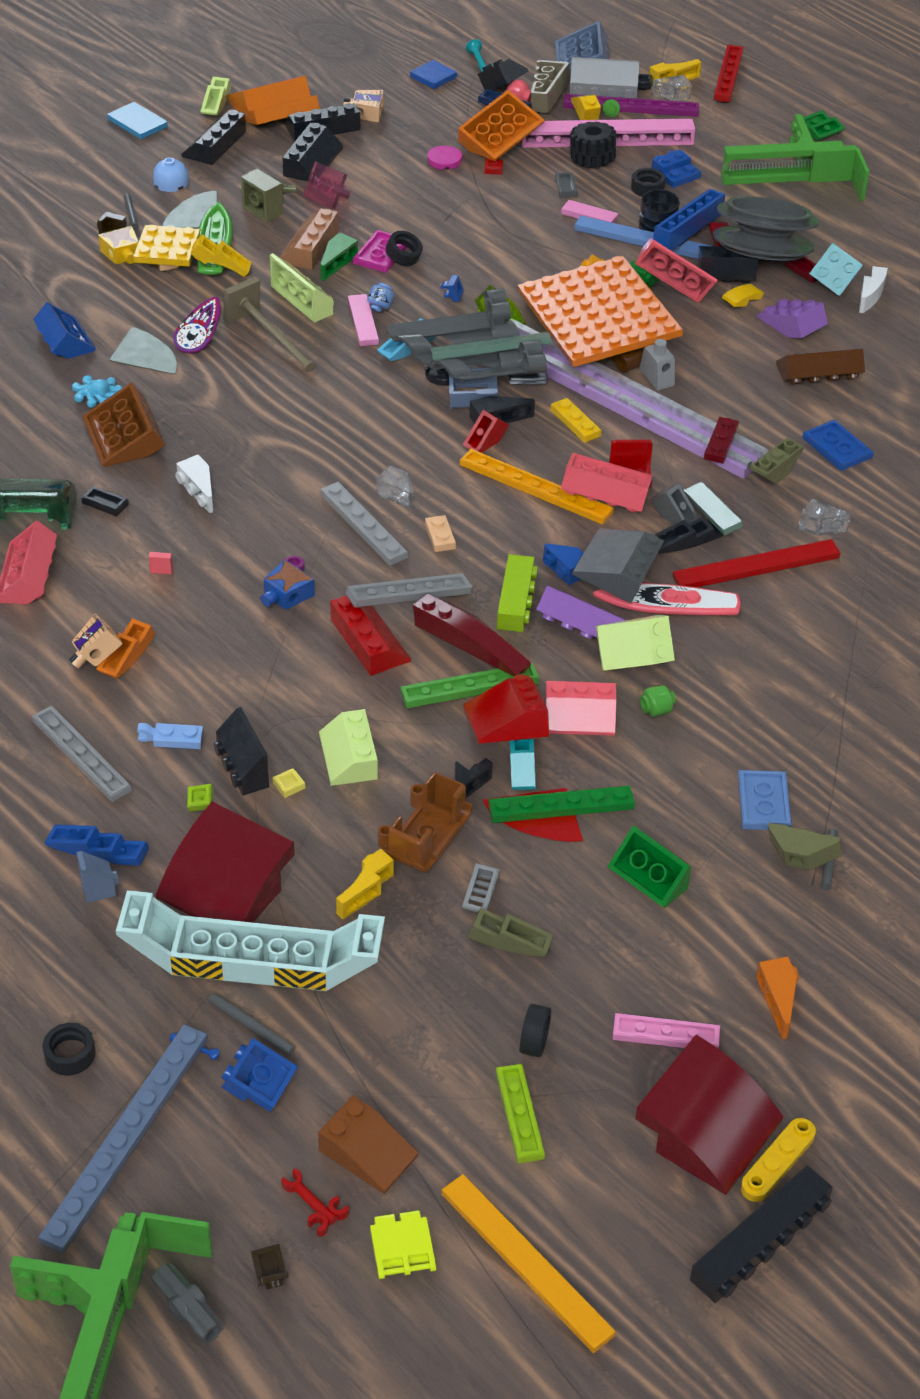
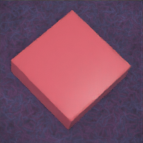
[149,552,173,575]

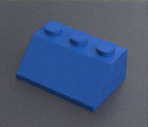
[33,302,96,359]

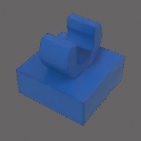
[441,275,464,302]

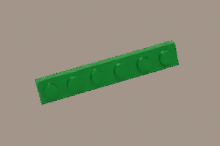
[488,785,635,823]

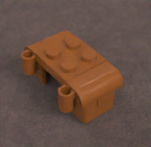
[378,772,472,873]

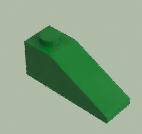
[320,233,358,281]

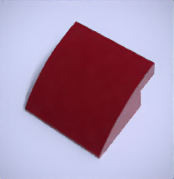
[155,802,295,923]
[635,1034,783,1195]

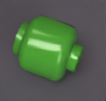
[640,685,676,717]

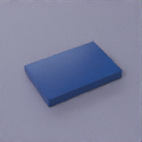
[802,419,874,471]

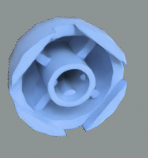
[153,157,189,192]

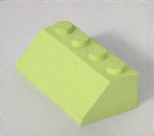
[270,253,334,323]

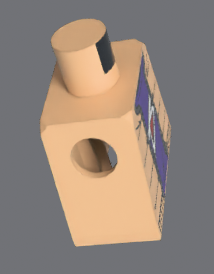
[343,90,383,122]
[69,613,123,669]

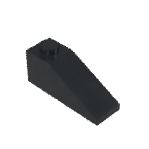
[469,396,535,424]

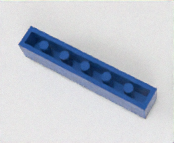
[653,189,726,250]

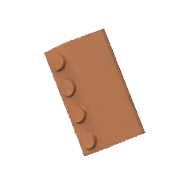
[280,208,339,270]

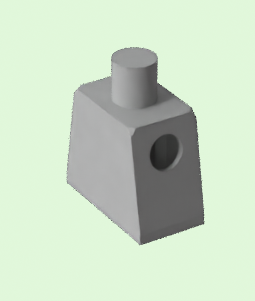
[639,339,675,391]

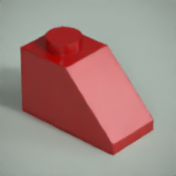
[462,410,509,453]

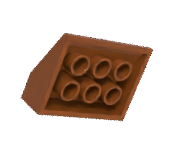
[82,382,166,467]

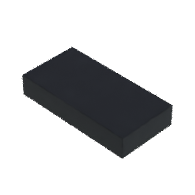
[81,486,129,517]

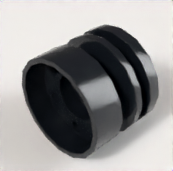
[639,189,680,232]

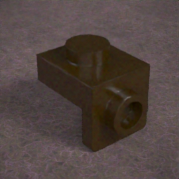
[97,212,127,235]
[250,1244,289,1290]

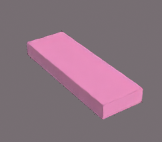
[561,200,618,223]

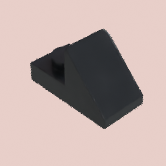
[455,758,493,799]

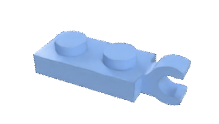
[137,723,203,749]

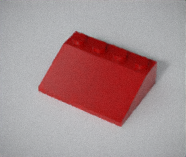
[463,675,549,744]

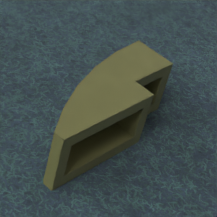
[467,908,553,957]

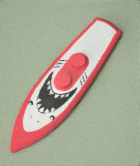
[593,583,741,616]

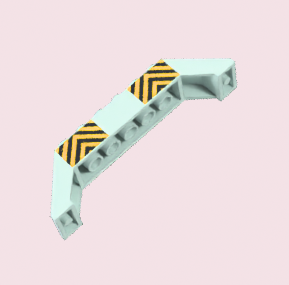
[116,890,385,991]

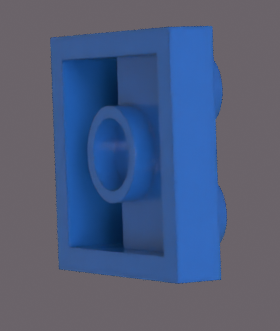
[652,149,701,188]
[221,1038,298,1112]

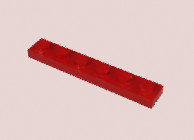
[713,44,744,102]

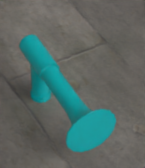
[466,39,493,72]

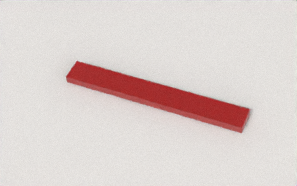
[672,539,841,587]

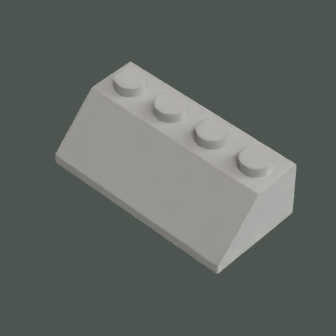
[570,57,639,98]

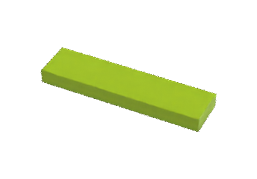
[495,1064,545,1164]

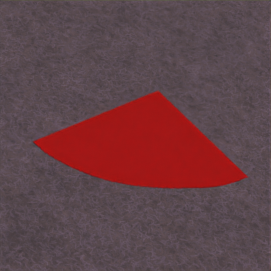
[482,788,583,842]

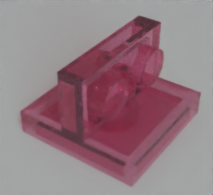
[303,162,351,209]

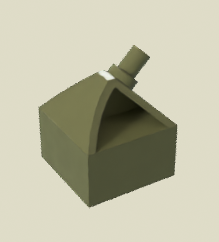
[241,169,297,223]

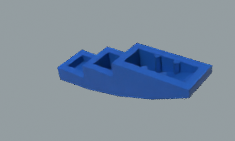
[44,825,149,866]

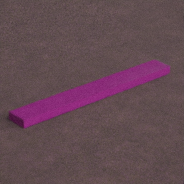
[563,94,699,117]

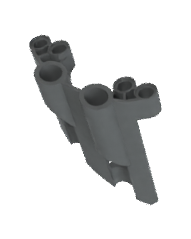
[386,288,547,380]

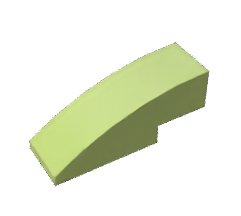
[200,77,231,116]

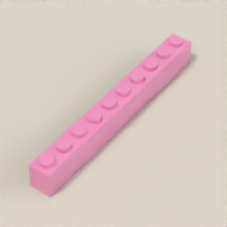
[521,119,695,148]

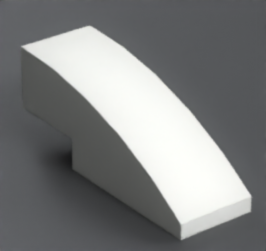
[859,266,888,313]

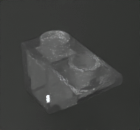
[652,75,692,101]
[376,465,414,509]
[799,499,851,536]

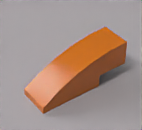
[96,618,156,679]

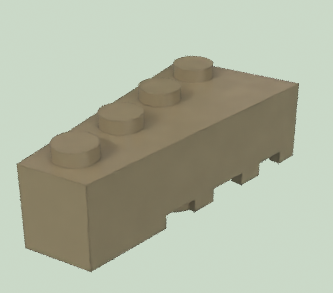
[531,60,570,114]

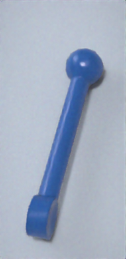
[170,1033,220,1060]

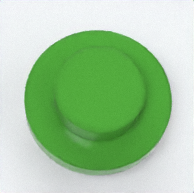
[603,99,620,117]

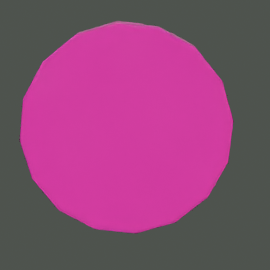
[427,146,462,170]

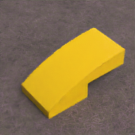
[722,284,764,307]

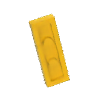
[550,398,601,443]

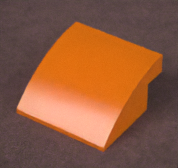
[227,76,320,125]

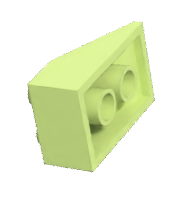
[596,615,675,671]

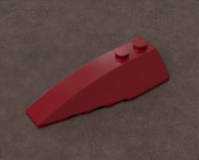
[413,594,531,677]

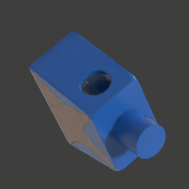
[260,560,315,609]

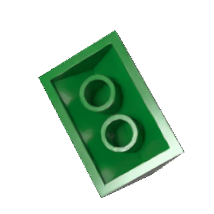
[607,825,691,908]

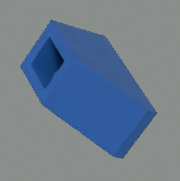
[543,543,584,585]

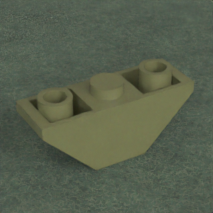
[750,437,804,484]
[768,823,842,870]

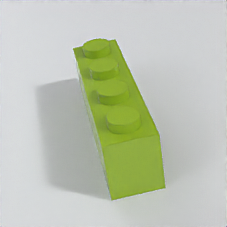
[497,554,538,632]

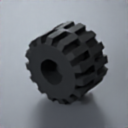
[570,121,616,168]

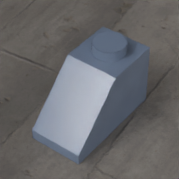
[76,851,119,903]

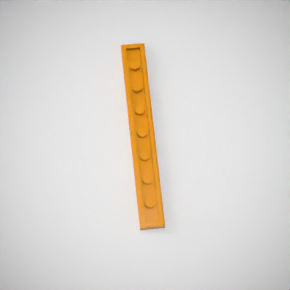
[460,449,614,525]
[441,1174,616,1354]

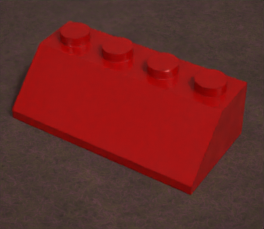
[330,595,411,676]

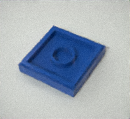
[410,60,457,89]

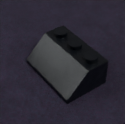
[699,245,758,283]
[214,707,269,796]

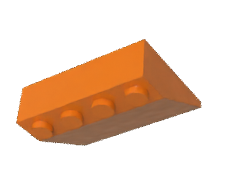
[458,90,545,161]

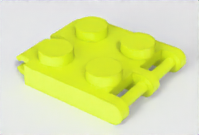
[370,1210,436,1279]

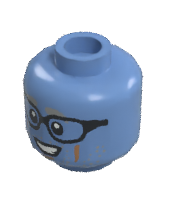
[367,282,395,313]

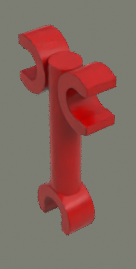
[281,1169,349,1237]

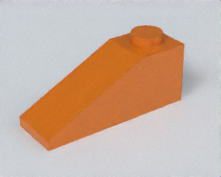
[756,957,799,1039]

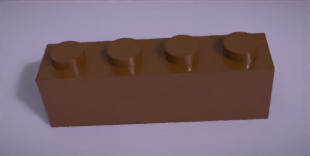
[776,349,865,384]

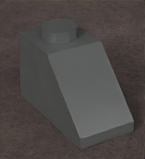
[651,483,699,524]

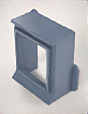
[449,365,498,410]

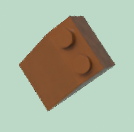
[318,1095,418,1194]

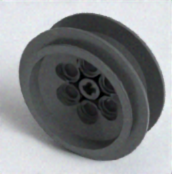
[713,196,819,261]

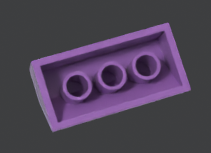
[536,586,626,639]

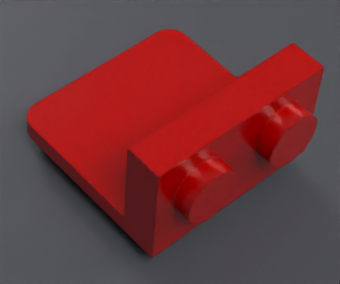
[609,440,653,488]

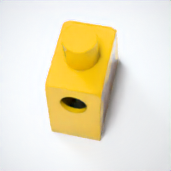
[98,226,138,264]

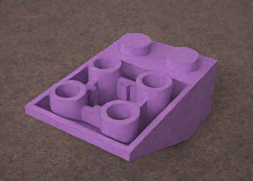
[757,299,828,338]

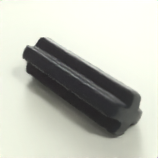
[509,373,548,385]

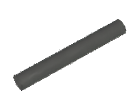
[123,194,139,230]
[821,829,838,890]

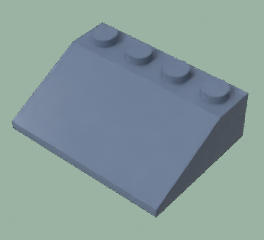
[555,21,610,77]

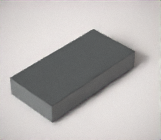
[555,172,578,198]

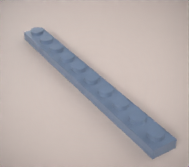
[38,1025,208,1254]

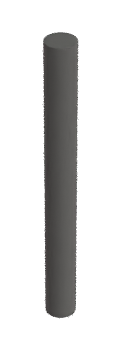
[208,993,295,1055]

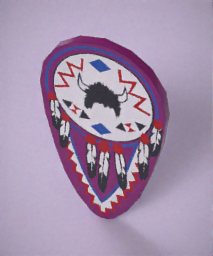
[173,297,221,354]

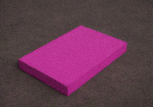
[353,230,408,273]

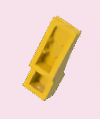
[649,59,701,87]
[190,234,251,277]
[336,849,394,920]

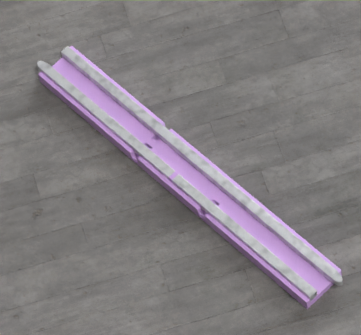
[510,318,768,479]

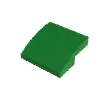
[803,110,845,141]

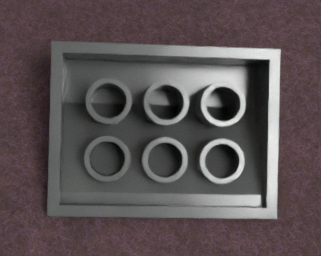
[572,529,664,603]

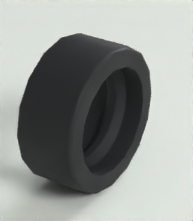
[631,168,665,197]
[386,231,423,266]
[519,1003,552,1058]
[42,1022,96,1076]

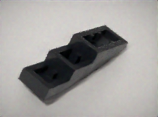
[654,517,724,553]

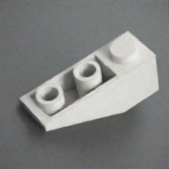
[176,455,213,513]

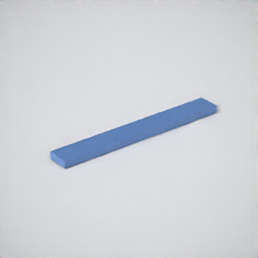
[574,215,710,260]

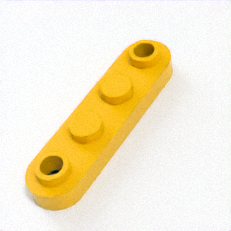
[741,1118,816,1202]

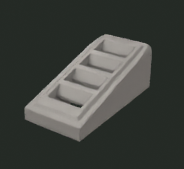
[462,863,500,913]

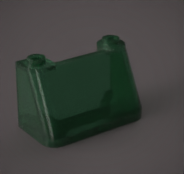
[0,479,76,529]

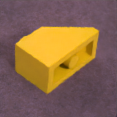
[571,95,601,120]

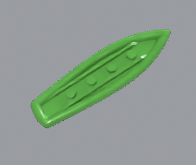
[197,201,233,275]

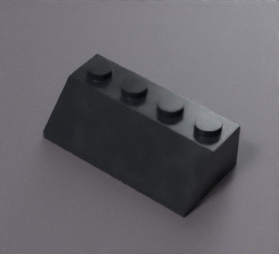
[284,103,360,142]
[181,110,246,165]
[282,123,343,183]

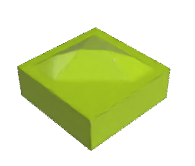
[187,784,213,812]

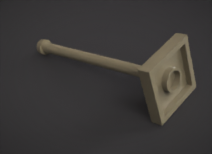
[224,276,315,372]

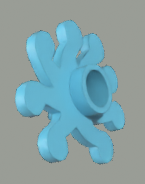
[72,375,122,408]

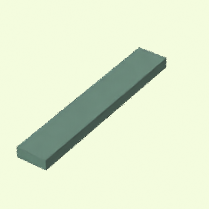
[431,332,551,360]

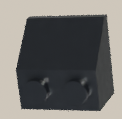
[477,59,528,90]

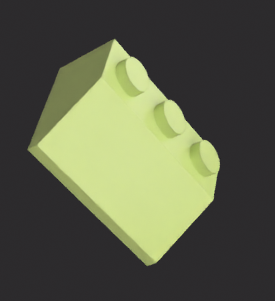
[319,709,378,786]

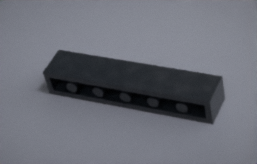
[690,1165,833,1303]

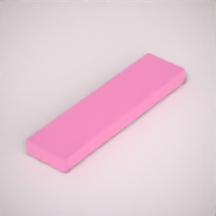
[348,294,379,346]
[613,1013,720,1049]

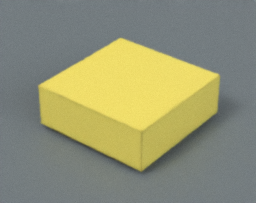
[272,768,306,798]

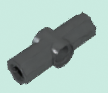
[151,1263,224,1343]

